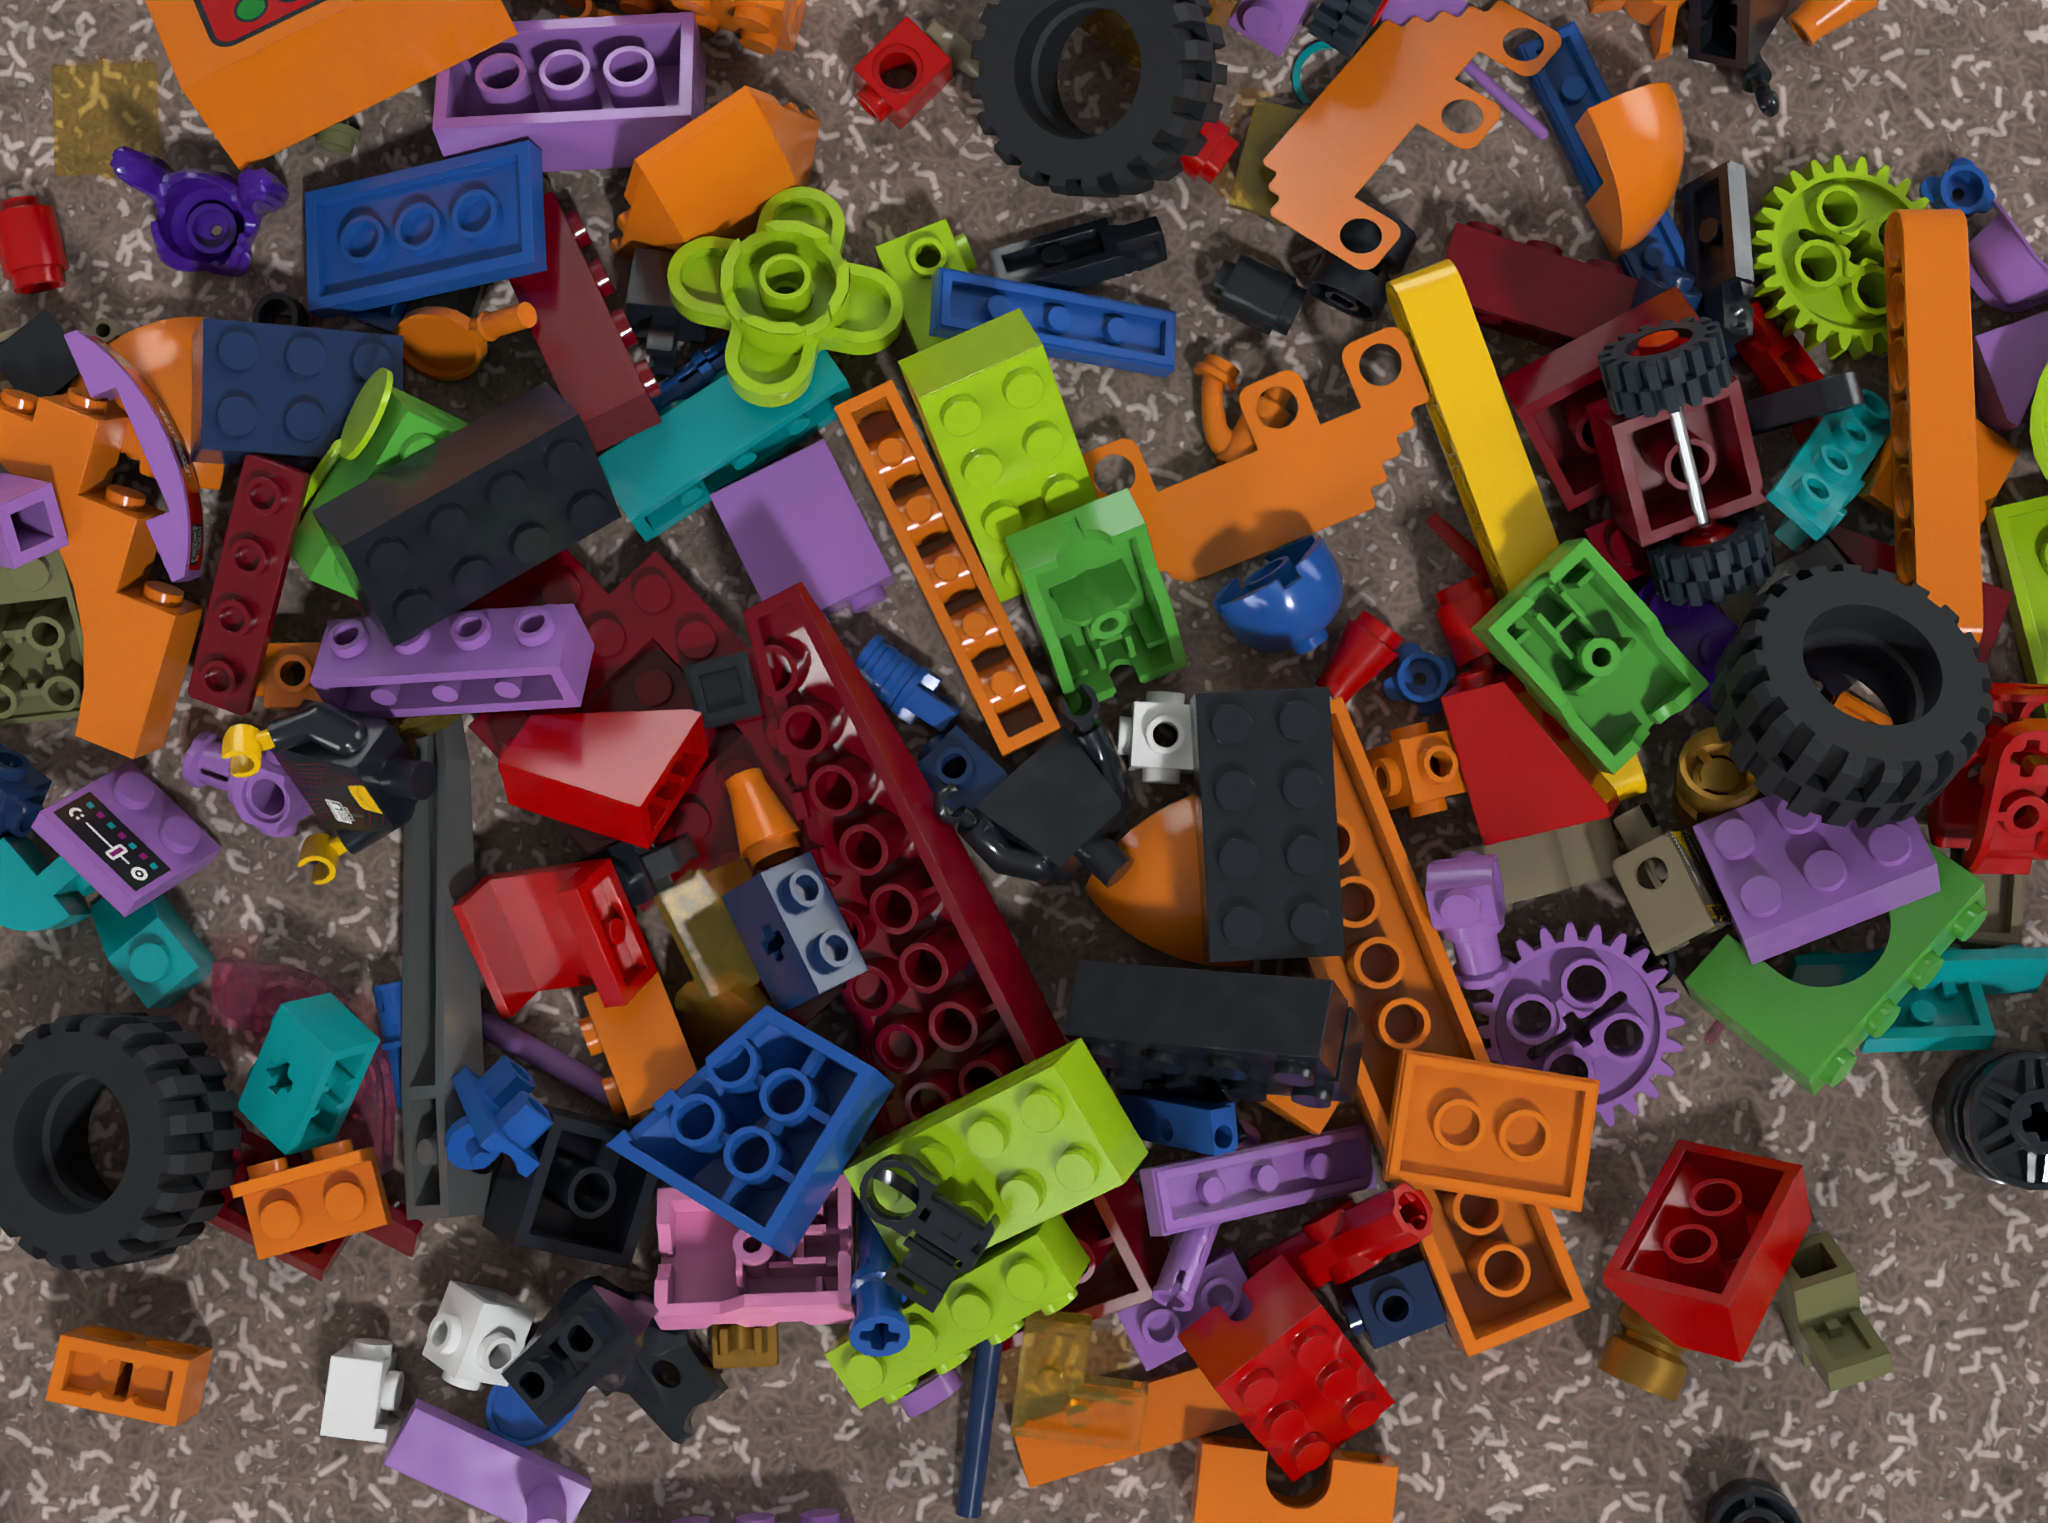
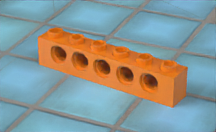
[834,379,1061,761]

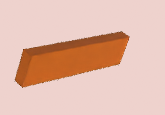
[1011,1365,1243,1488]

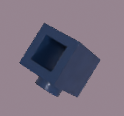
[917,725,1009,813]
[1339,1253,1448,1349]

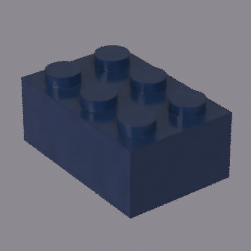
[191,318,403,470]

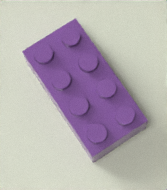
[432,12,706,172]

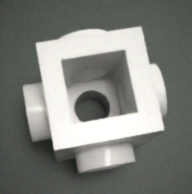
[1117,691,1193,784]
[422,1280,536,1391]

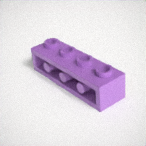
[310,604,595,718]

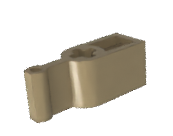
[1443,817,1620,905]

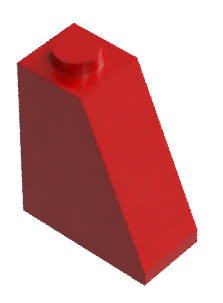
[1441,666,1620,846]
[498,709,709,849]

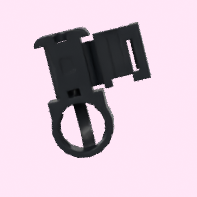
[859,1154,1000,1313]

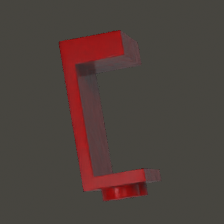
[451,858,658,1019]

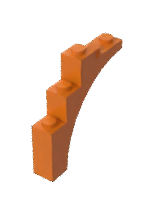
[0,388,205,759]

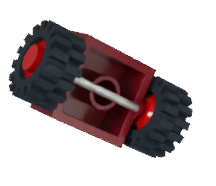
[1585,317,1776,606]

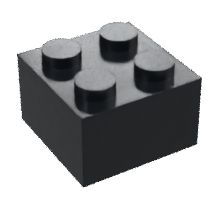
[482,1104,658,1269]

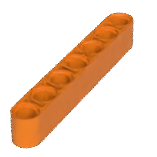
[1884,209,1983,645]

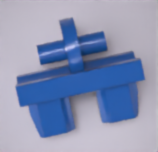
[443,1055,554,1177]

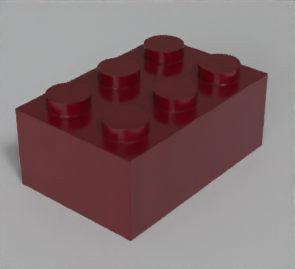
[1500,286,1699,512]

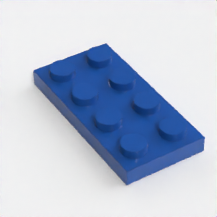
[305,140,547,320]

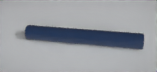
[955,1339,1003,1518]

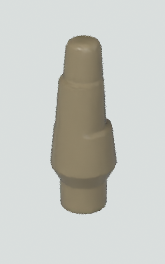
[924,19,979,78]

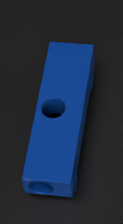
[1120,1088,1239,1156]

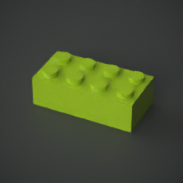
[898,308,1098,603]
[842,1037,1149,1266]

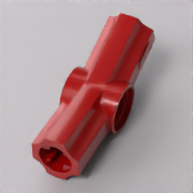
[1246,1181,1433,1291]

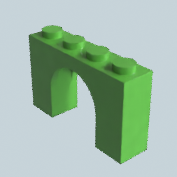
[1684,842,1988,1096]

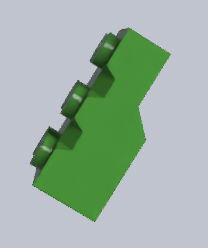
[1004,488,1188,713]
[1470,538,1710,775]

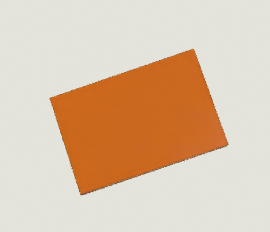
[1381,1048,1600,1212]

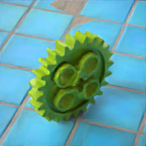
[1750,155,1930,361]

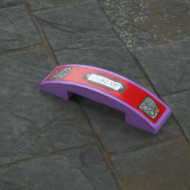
[64,330,204,582]

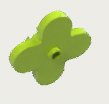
[667,186,904,407]

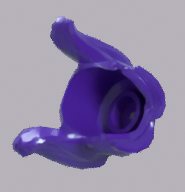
[110,146,289,277]

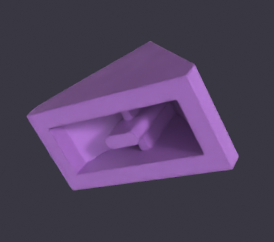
[1972,310,2048,435]

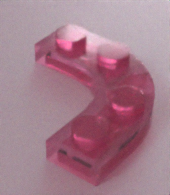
[211,957,396,1176]

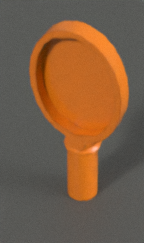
[392,302,537,381]

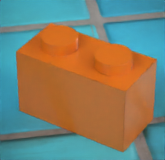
[577,972,697,1128]

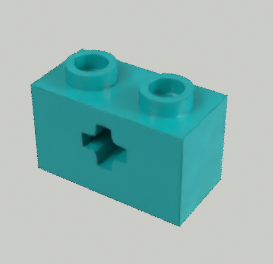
[238,992,380,1156]

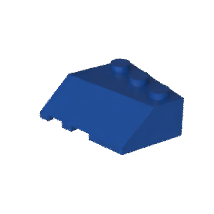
[606,1005,895,1258]

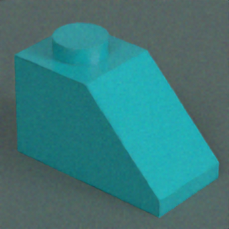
[89,894,221,1009]

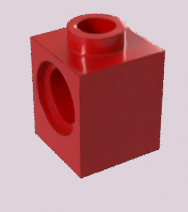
[853,16,953,130]

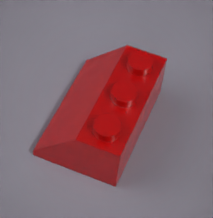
[1602,1139,1812,1363]

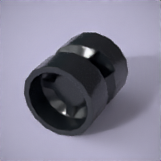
[1305,204,1418,322]

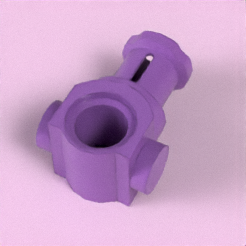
[182,731,313,837]
[1425,851,1511,990]

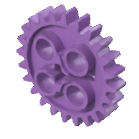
[1472,920,1685,1127]

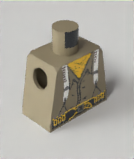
[1611,803,1733,956]

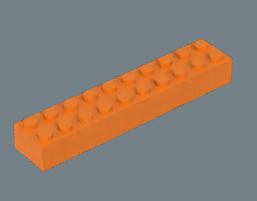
[1299,696,1590,1357]

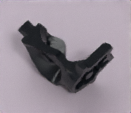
[501,1275,728,1445]

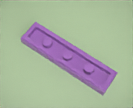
[1139,1123,1377,1236]

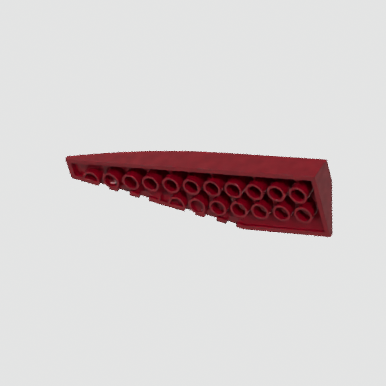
[743,581,1170,1352]

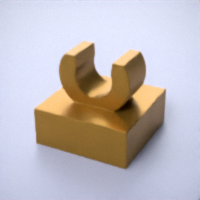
[712,1323,779,1369]

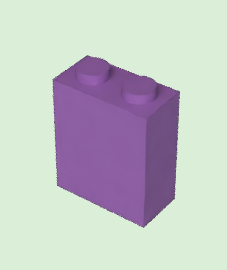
[709,439,895,626]

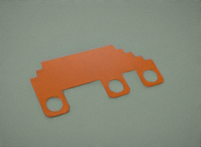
[1263,0,1562,270]
[1082,327,1430,583]

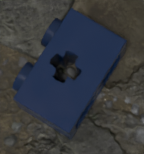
[721,851,868,1014]

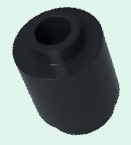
[1209,253,1308,336]

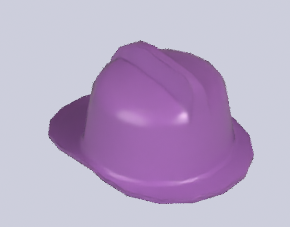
[1969,199,2048,312]

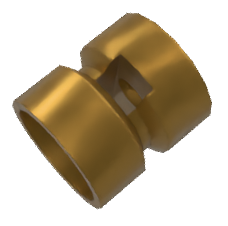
[1672,727,1760,835]
[1596,1300,1692,1402]

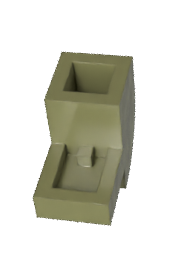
[1775,1230,1893,1392]

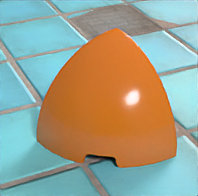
[1575,82,1685,260]
[65,317,225,490]
[1084,794,1251,967]

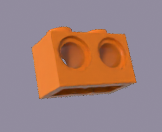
[45,1323,214,1427]

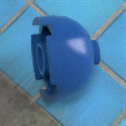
[1212,535,1344,655]

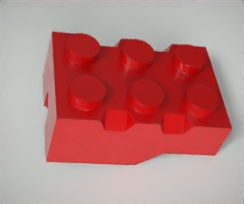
[1177,1254,1395,1483]

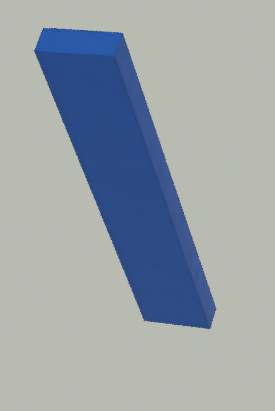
[1515,21,1739,361]

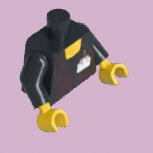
[221,699,437,885]

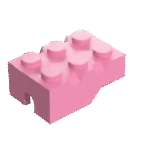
[654,1174,856,1330]

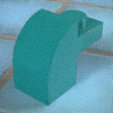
[0,837,96,931]

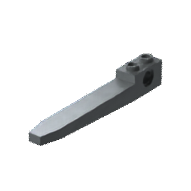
[401,714,505,1220]

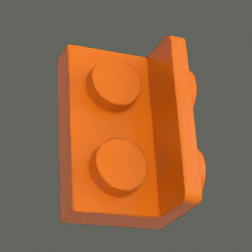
[230,1139,393,1261]

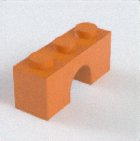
[1190,1433,1399,1523]

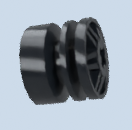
[1931,1048,2048,1191]

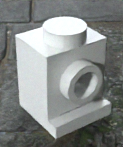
[320,1338,404,1443]

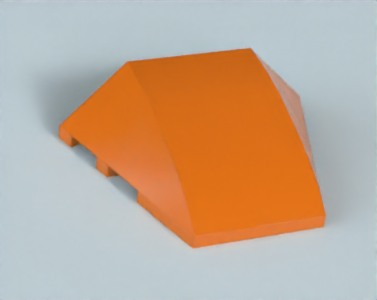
[610,85,821,260]

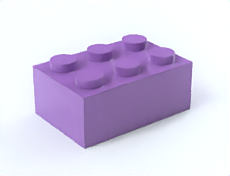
[1692,793,1941,965]

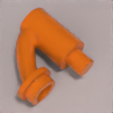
[1193,353,1293,466]

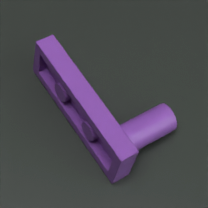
[383,1398,592,1523]

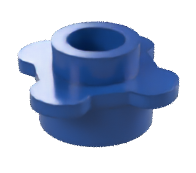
[1919,158,1995,219]
[1383,643,1456,716]

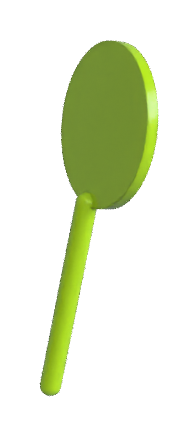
[302,367,393,511]

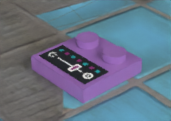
[31,761,222,917]

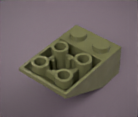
[0,549,84,727]

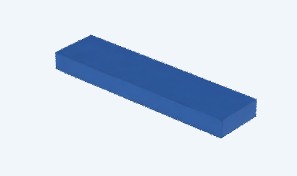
[929,267,1177,378]

